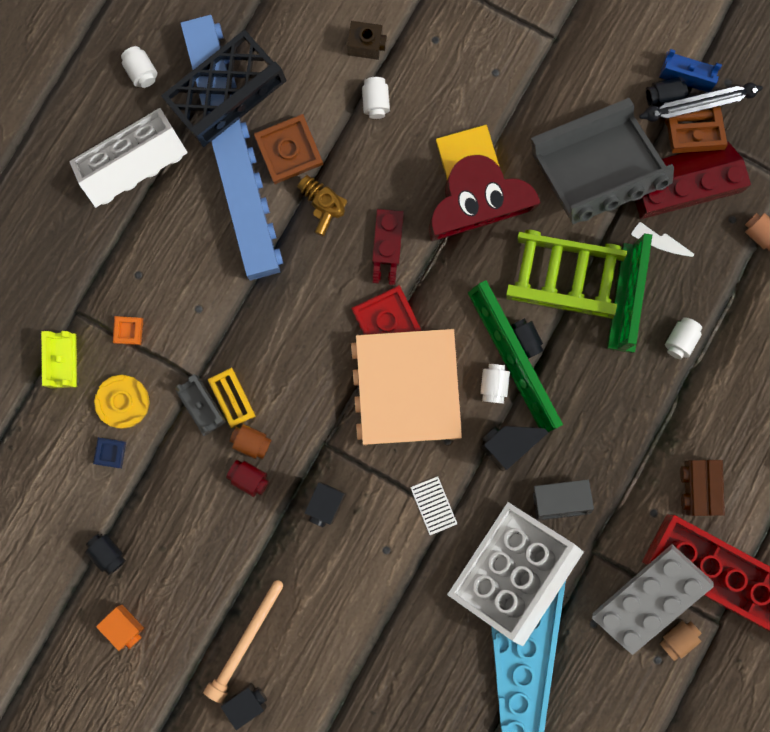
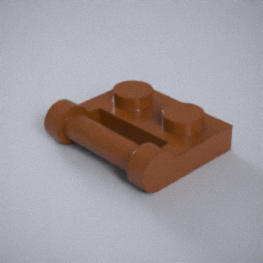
[665,106,727,153]

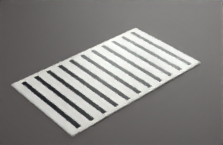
[410,476,457,535]

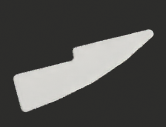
[631,222,694,257]

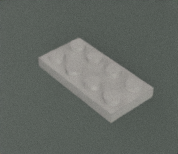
[592,544,714,655]

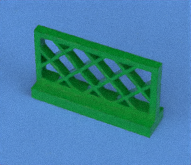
[606,233,652,353]

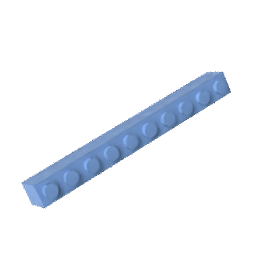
[181,15,283,281]

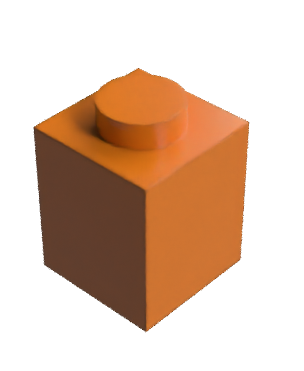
[96,605,144,651]

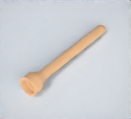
[203,580,283,704]

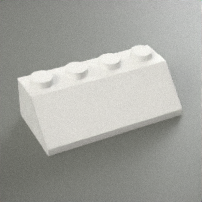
[69,108,188,208]

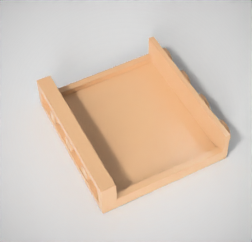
[351,329,462,446]

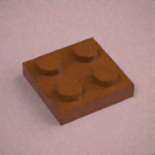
[254,114,323,185]

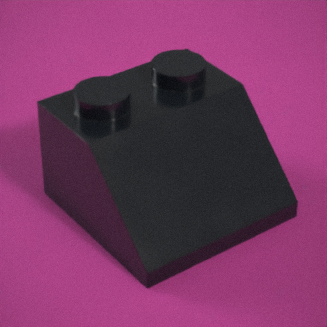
[480,426,548,471]

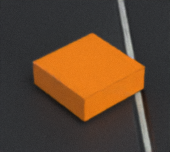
[113,316,143,345]

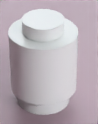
[121,46,157,88]
[362,77,390,119]
[665,317,702,359]
[480,364,510,404]

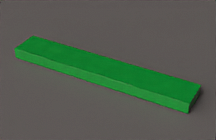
[468,280,563,432]

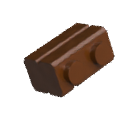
[680,460,725,516]

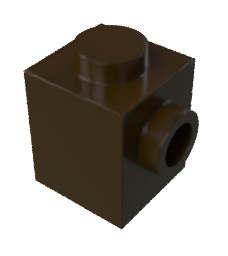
[347,21,387,60]

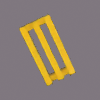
[207,368,256,428]

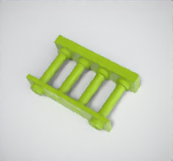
[506,230,627,319]

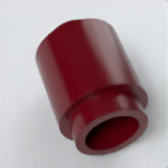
[226,460,269,497]

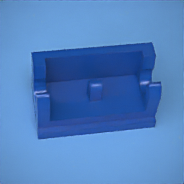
[659,49,722,92]

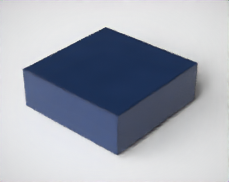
[93,437,126,469]

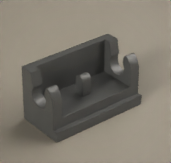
[175,374,227,436]
[533,479,594,521]

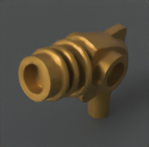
[297,175,347,236]

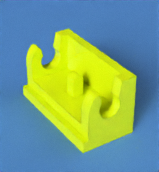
[41,331,77,388]

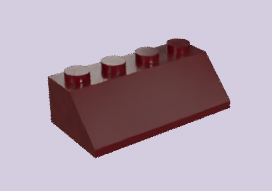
[635,141,751,219]

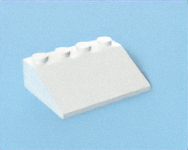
[447,502,584,646]

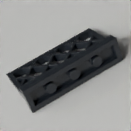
[161,29,287,148]

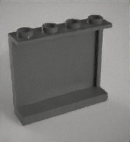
[531,98,674,225]

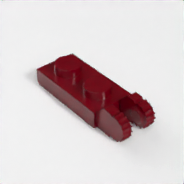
[372,209,404,285]

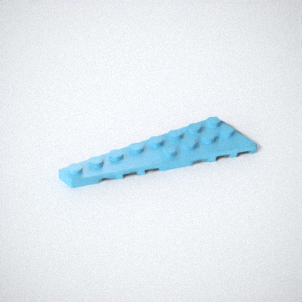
[491,581,566,732]

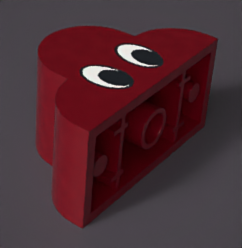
[429,155,540,241]

